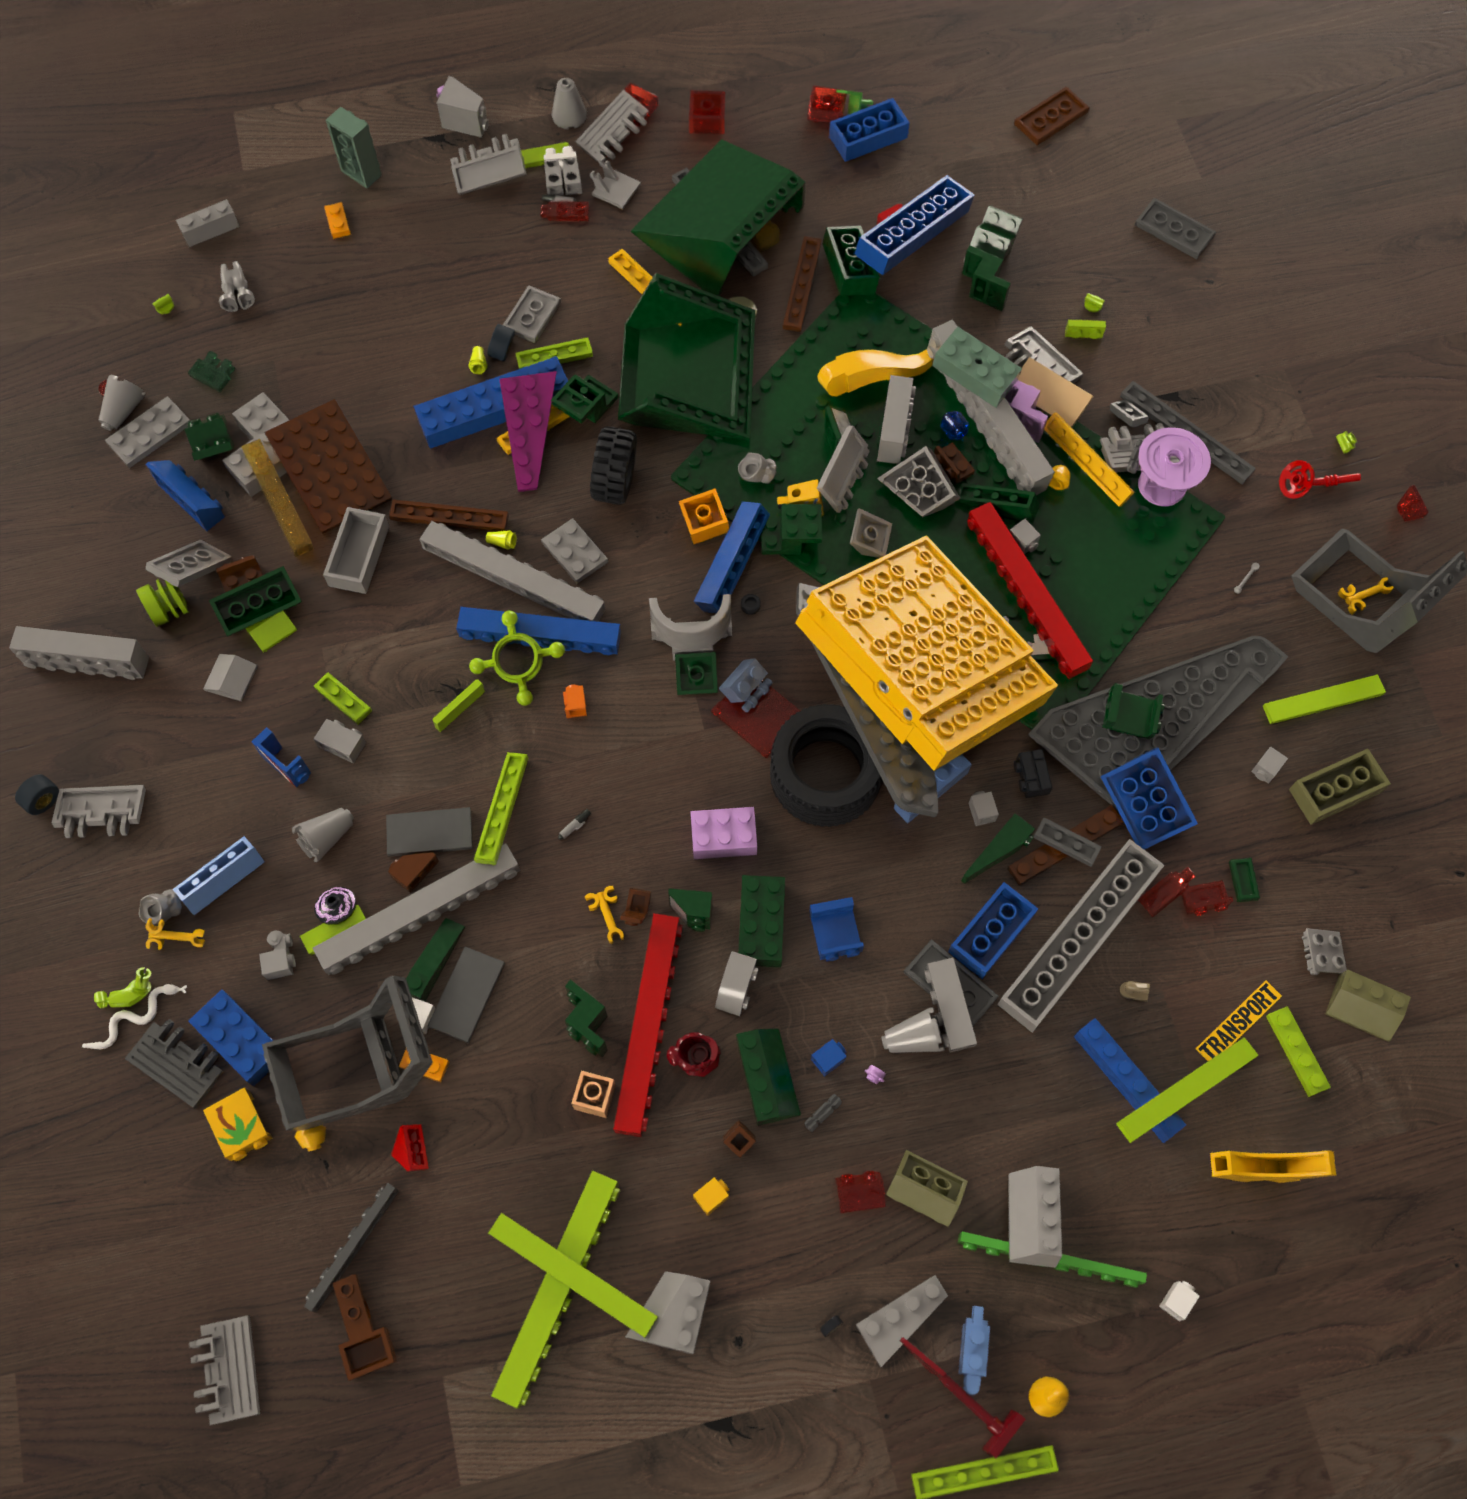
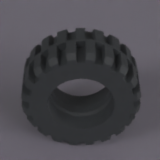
[590,426,637,505]

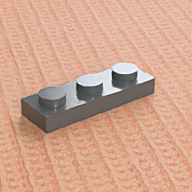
[1033,818,1102,867]

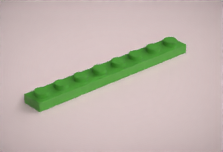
[958,1232,1147,1288]

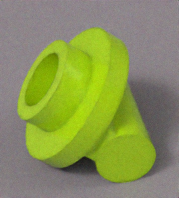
[1084,293,1105,312]
[152,294,174,314]
[1336,431,1357,454]

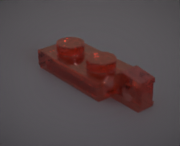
[1138,867,1195,917]

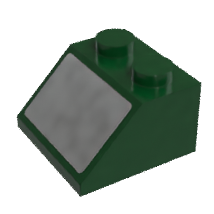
[824,406,854,453]
[668,888,713,932]

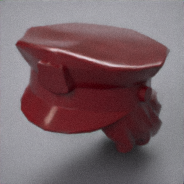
[667,1032,721,1077]

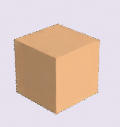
[571,1071,616,1118]

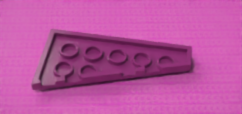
[499,371,557,492]

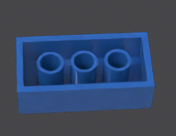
[829,98,910,162]
[948,882,1038,979]
[188,989,274,1087]

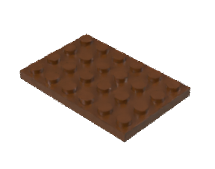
[264,399,392,534]

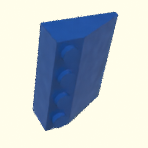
[1100,747,1198,849]

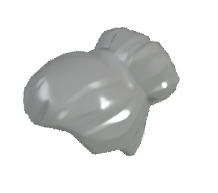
[738,453,777,484]
[139,889,182,926]

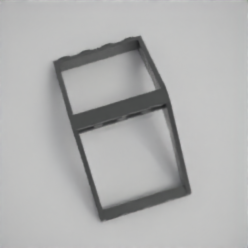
[1291,529,1467,653]
[262,975,433,1131]

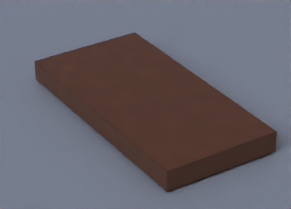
[1014,86,1090,145]

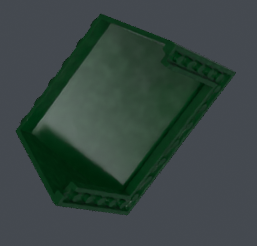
[631,139,806,296]
[618,273,755,440]

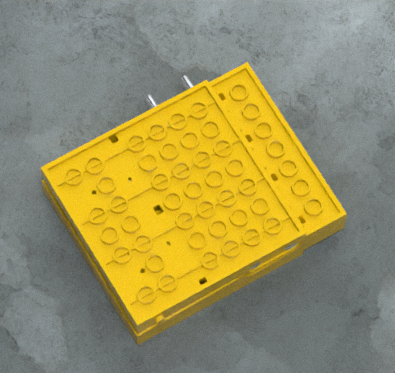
[796,535,1058,771]

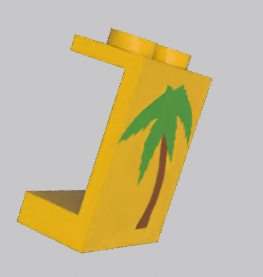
[203,1087,272,1161]

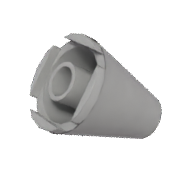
[552,78,587,129]
[98,375,146,431]
[292,808,354,862]
[881,1007,945,1053]

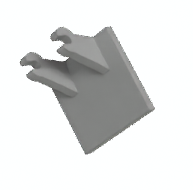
[590,158,641,209]

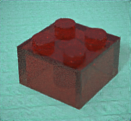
[689,90,726,134]

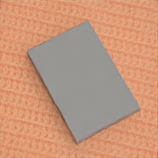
[503,285,561,343]

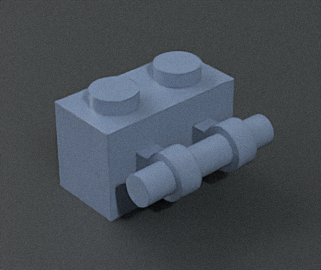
[719,659,773,712]

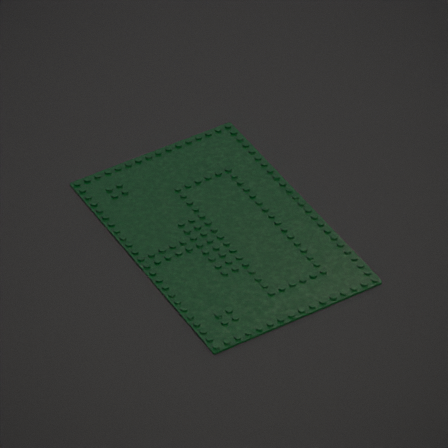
[671,293,1225,730]

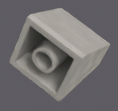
[437,76,489,137]

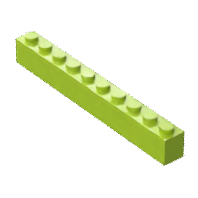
[491,1170,620,1409]

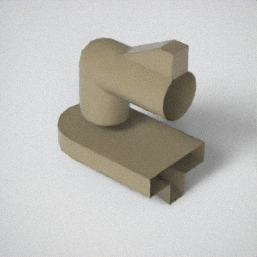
[1120,981,1150,1002]

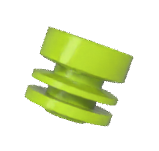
[136,579,189,627]

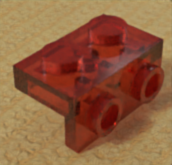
[1180,880,1234,916]
[835,1171,886,1213]

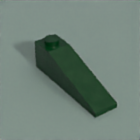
[957,483,1039,522]
[961,813,1035,884]
[406,918,465,1002]

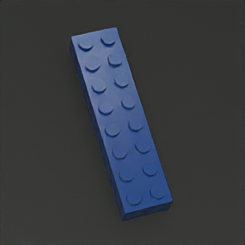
[855,175,975,275]
[414,356,568,449]

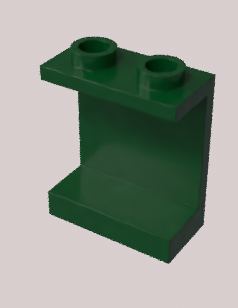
[1102,683,1165,740]

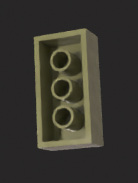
[1289,749,1391,825]

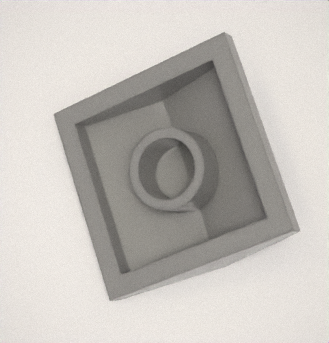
[850,508,892,558]
[203,654,258,702]

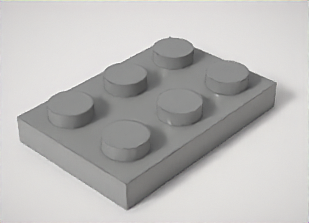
[541,518,608,584]

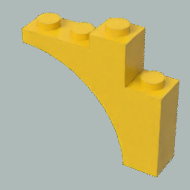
[1210,1151,1336,1183]

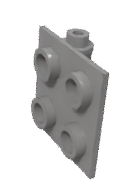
[1302,928,1347,975]

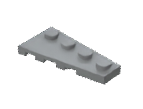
[856,1275,948,1368]

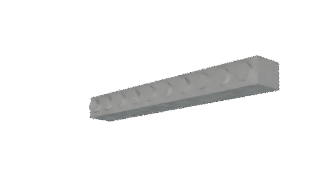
[420,521,605,622]
[313,844,520,975]

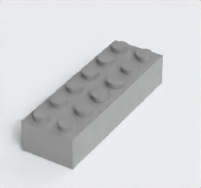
[9,626,149,680]

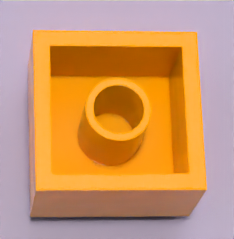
[679,488,729,545]

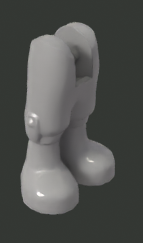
[219,261,255,312]

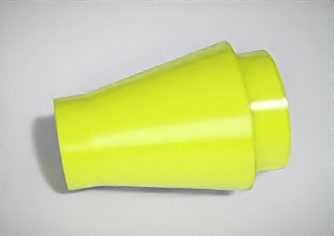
[469,346,487,375]
[486,530,517,550]

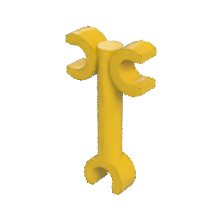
[1338,577,1394,615]
[585,886,624,944]
[146,918,205,950]

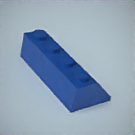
[146,460,225,531]

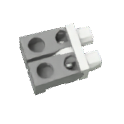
[544,146,582,196]

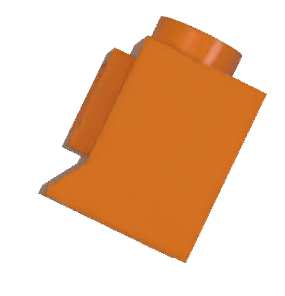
[563,684,587,718]

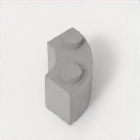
[715,951,759,1016]

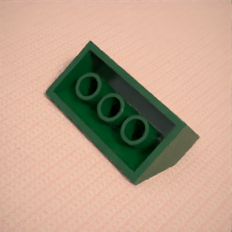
[209,566,302,637]
[736,1029,801,1126]

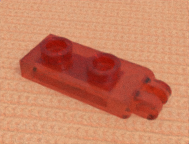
[540,202,589,221]

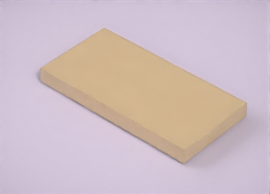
[1018,357,1093,428]

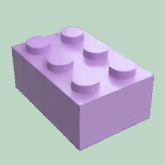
[691,807,757,859]

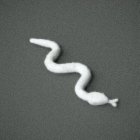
[82,984,187,1050]

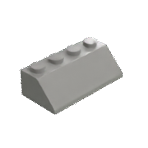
[1008,1166,1062,1268]

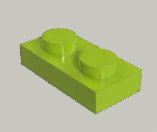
[1065,320,1106,339]

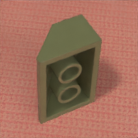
[1325,969,1411,1042]
[886,1150,968,1227]

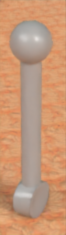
[1234,563,1260,594]

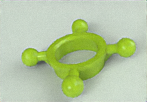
[469,610,565,706]

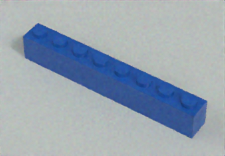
[456,607,621,655]

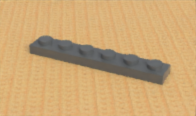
[304,1183,399,1313]

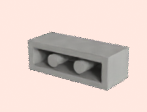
[176,199,240,247]

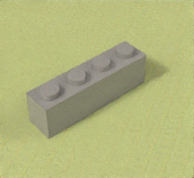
[924,958,977,1052]

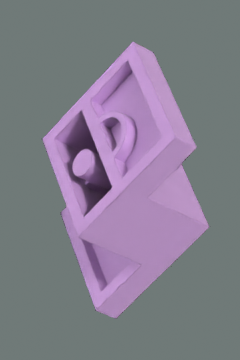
[1005,380,1048,443]

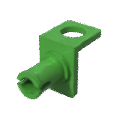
[837,90,873,115]

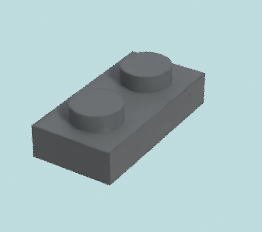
[1110,399,1149,427]

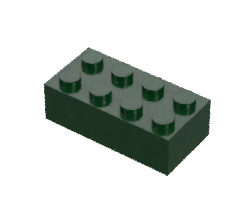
[822,226,880,296]
[738,875,785,967]

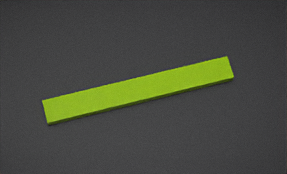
[1116,1037,1259,1143]
[488,1213,658,1338]

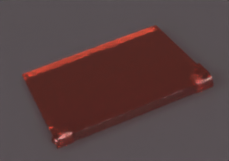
[711,680,800,758]

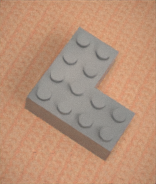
[223,392,289,497]

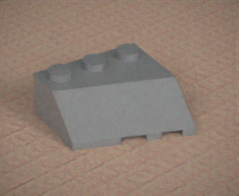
[877,446,960,517]
[626,1271,710,1355]

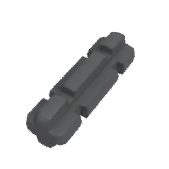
[1127,440,1143,474]
[804,1094,842,1132]

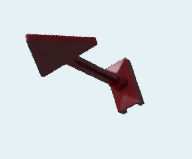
[900,1337,1026,1458]

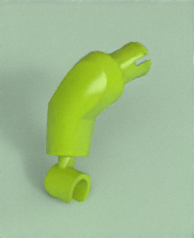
[94,967,151,1008]

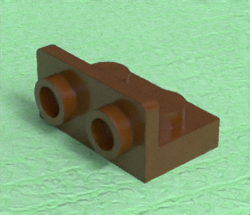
[934,442,975,485]
[216,555,263,593]

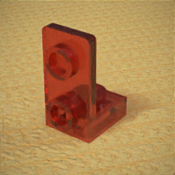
[1397,485,1429,521]

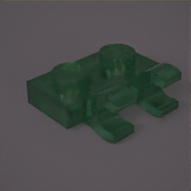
[187,351,235,392]

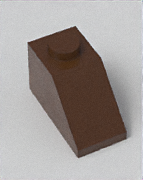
[388,852,439,893]

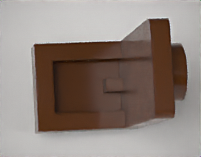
[620,888,652,926]

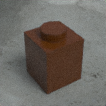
[723,1120,756,1158]

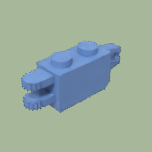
[958,1306,990,1395]

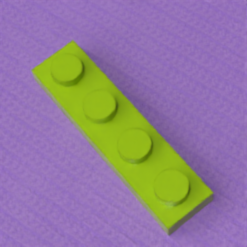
[515,337,593,369]
[1266,1006,1331,1097]

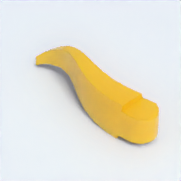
[818,349,934,397]

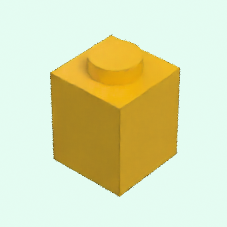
[693,1177,729,1216]

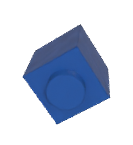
[811,1039,847,1077]

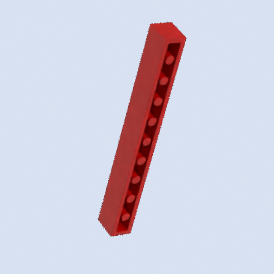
[967,502,1093,679]
[613,913,683,1137]

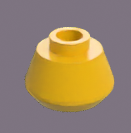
[1049,465,1071,490]
[295,1125,326,1151]

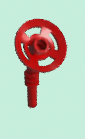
[1279,460,1361,499]

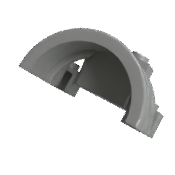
[649,594,732,661]

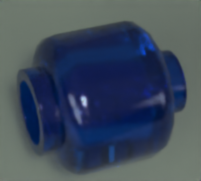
[940,411,969,440]

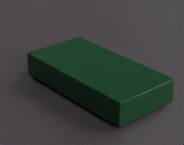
[1229,858,1260,902]

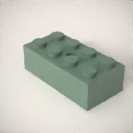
[326,107,382,189]
[932,326,1022,408]

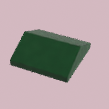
[675,652,718,695]

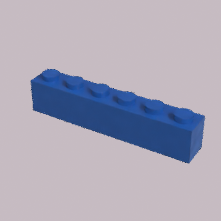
[694,501,770,614]
[1074,1018,1186,1143]

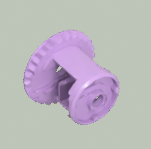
[1138,428,1211,506]

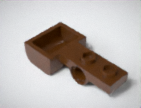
[332,1274,396,1381]

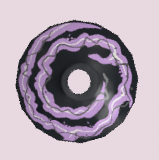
[314,887,357,925]

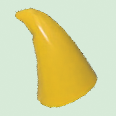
[1029,1377,1069,1417]

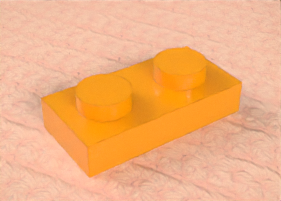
[324,202,351,239]
[399,1048,449,1083]

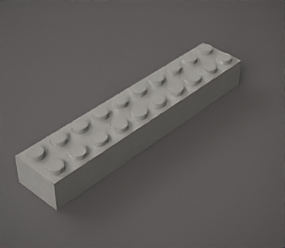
[927,319,1055,495]
[997,839,1164,1033]

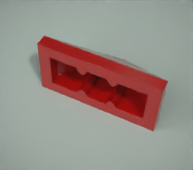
[391,1124,429,1171]

